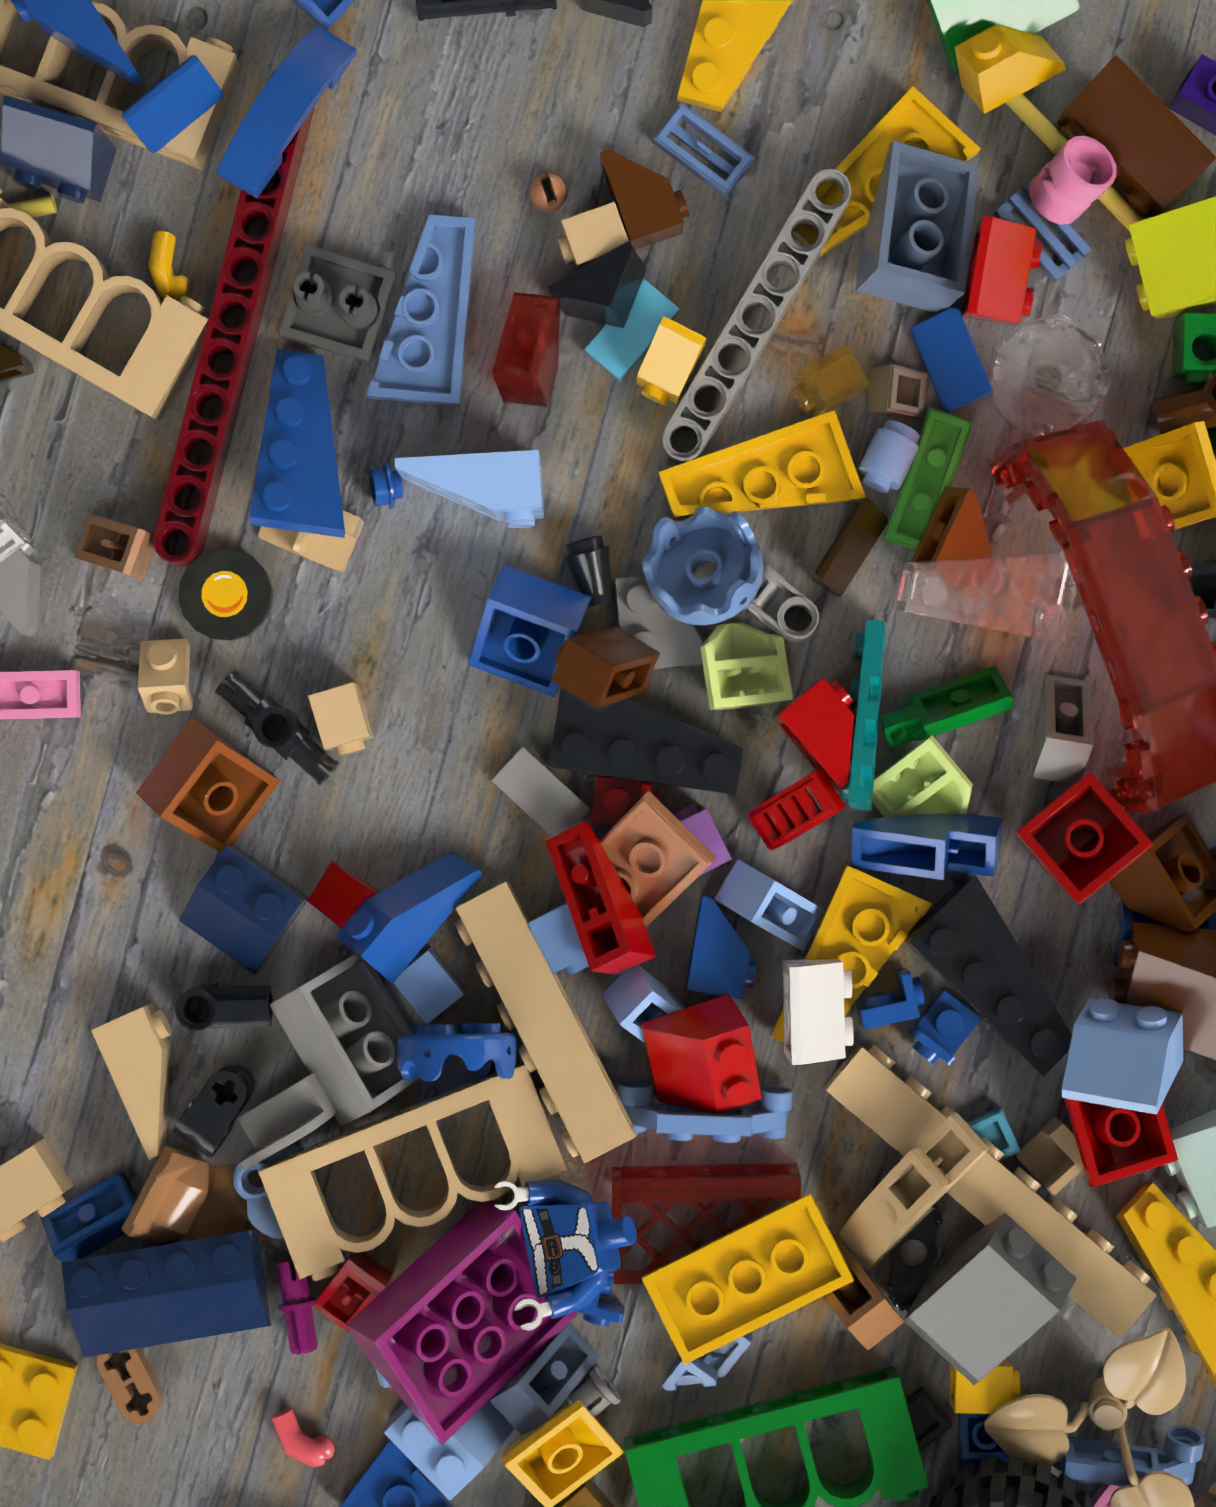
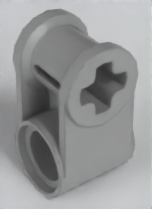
[743,563,819,643]

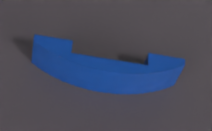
[216,25,357,198]

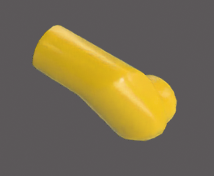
[148,231,190,301]

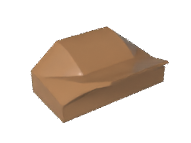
[121,1146,209,1245]

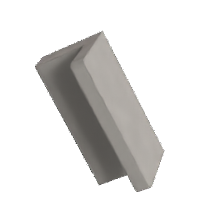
[237,1073,338,1171]

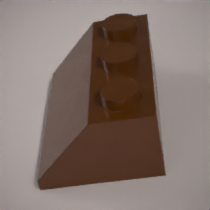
[1057,55,1216,217]

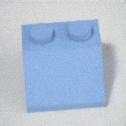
[1062,998,1184,1114]
[384,1400,515,1501]

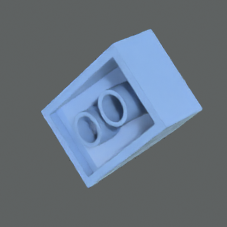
[394,450,544,528]

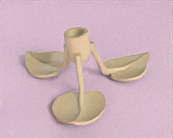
[984,1327,1194,1507]

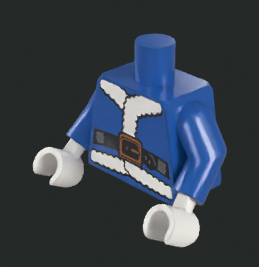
[493,1180,637,1331]

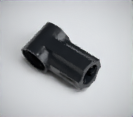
[175,985,273,1031]

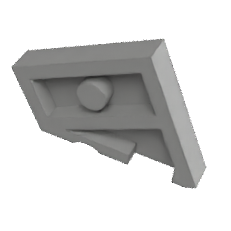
[615,576,704,670]

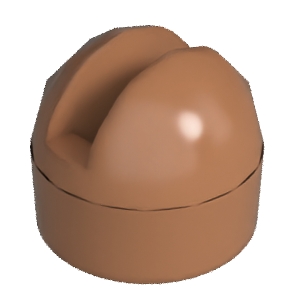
[530,172,567,213]

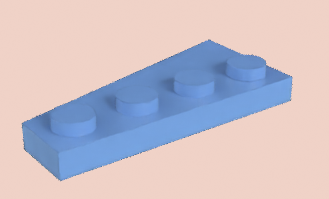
[366,214,476,407]

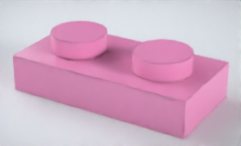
[0,670,81,720]

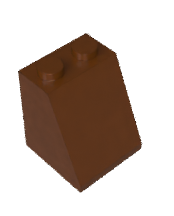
[1109,922,1216,1060]

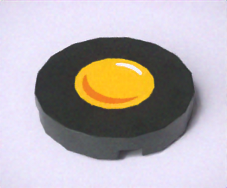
[178,548,273,641]

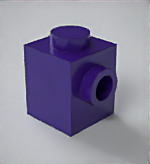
[1168,54,1216,135]

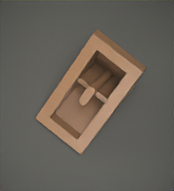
[74,514,155,582]

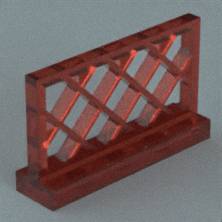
[611,1163,801,1284]

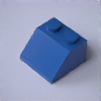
[468,565,591,697]

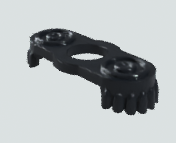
[887,1204,943,1312]

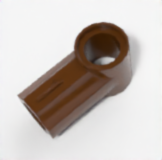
[1153,374,1216,434]

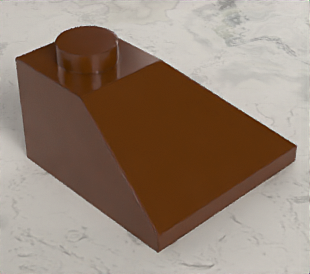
[1109,813,1216,933]

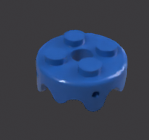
[397,1023,516,1082]

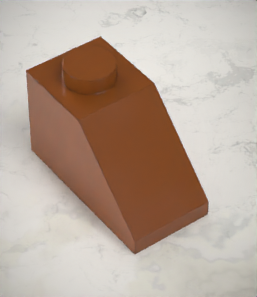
[907,486,993,599]

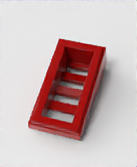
[747,768,846,851]

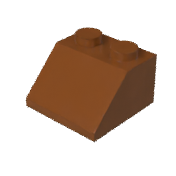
[136,718,280,853]

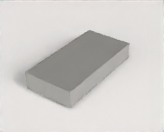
[491,746,591,837]

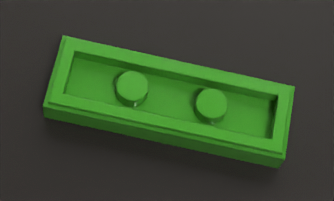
[882,407,973,551]

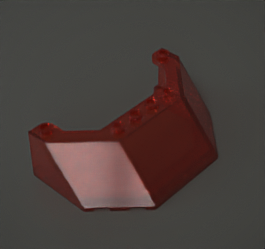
[989,419,1216,813]

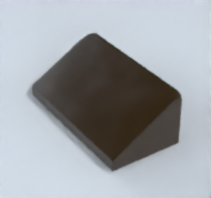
[811,497,888,597]

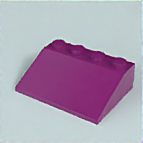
[346,1200,578,1445]

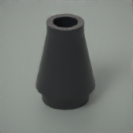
[564,535,613,607]

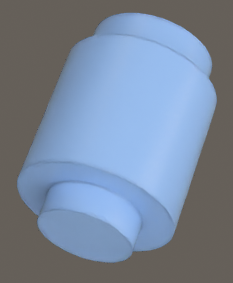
[858,420,920,493]

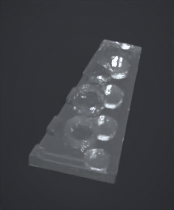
[895,551,1085,644]

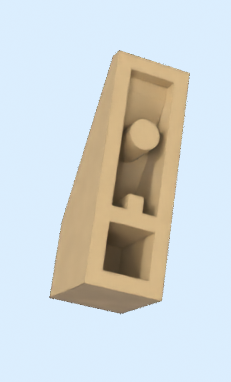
[91,1003,172,1160]

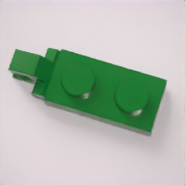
[880,666,1014,747]

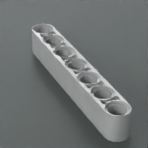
[662,169,851,463]

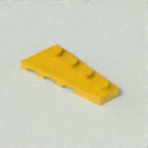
[792,86,981,258]
[658,410,866,518]
[770,865,933,1042]

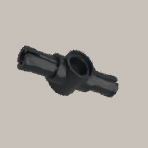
[215,670,340,785]

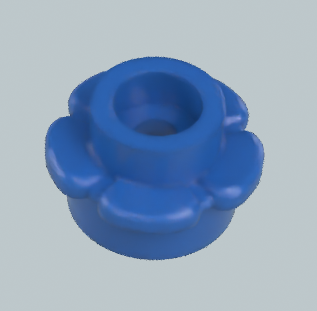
[369,463,403,509]

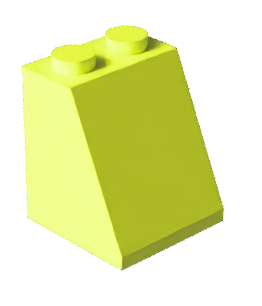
[1125,196,1216,319]

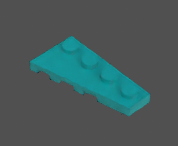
[843,620,887,812]

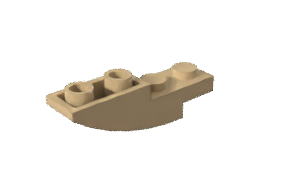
[838,1113,989,1271]

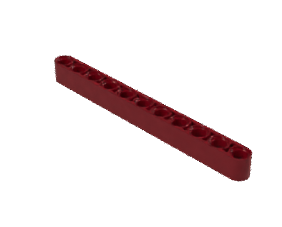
[153,69,315,567]

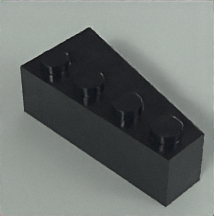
[549,687,743,795]
[904,873,1072,1077]

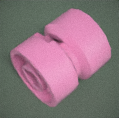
[1029,136,1116,225]

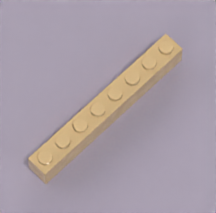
[824,1044,1157,1339]

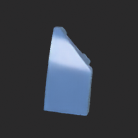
[661,1333,753,1391]

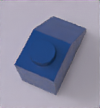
[685,894,757,999]

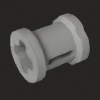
[561,1367,622,1417]

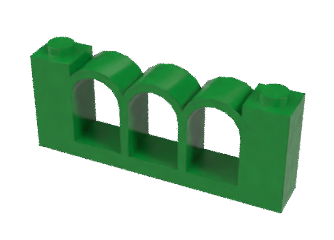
[624,1366,929,1507]

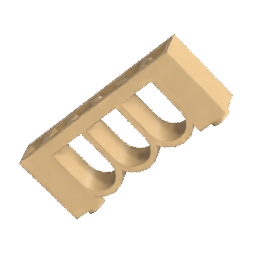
[0,0,242,171]
[0,188,208,422]
[258,1061,567,1281]

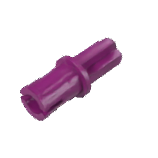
[275,1259,318,1355]

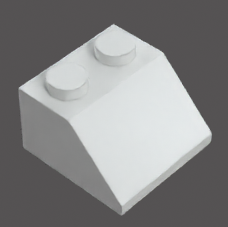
[782,959,854,1065]

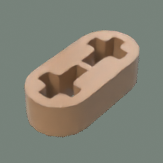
[96,1348,164,1424]

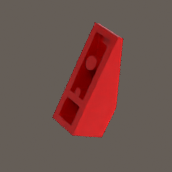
[545,821,656,975]

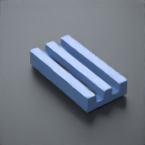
[653,102,755,198]
[993,180,1092,283]

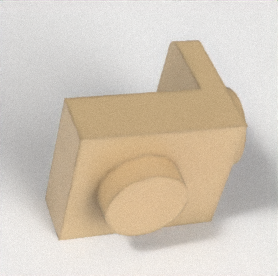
[138,638,193,715]

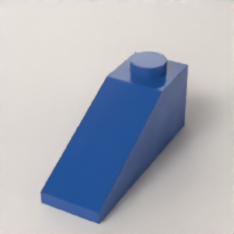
[11,0,143,85]
[336,851,483,983]

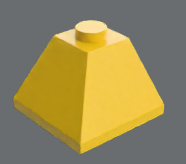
[501,1400,624,1507]

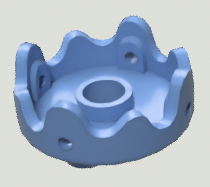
[642,507,764,625]

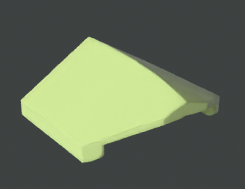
[700,622,793,710]
[872,736,973,817]

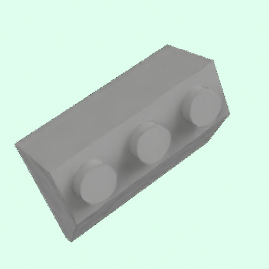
[270,954,420,1126]

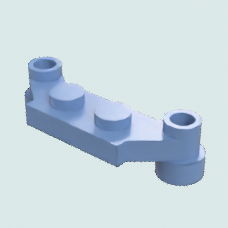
[615,1079,793,1143]
[1051,1425,1205,1486]

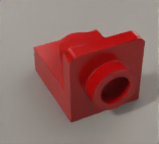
[590,776,660,825]

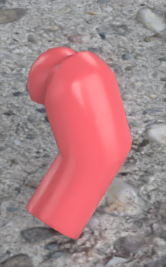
[271,1408,335,1467]

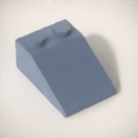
[856,141,979,314]

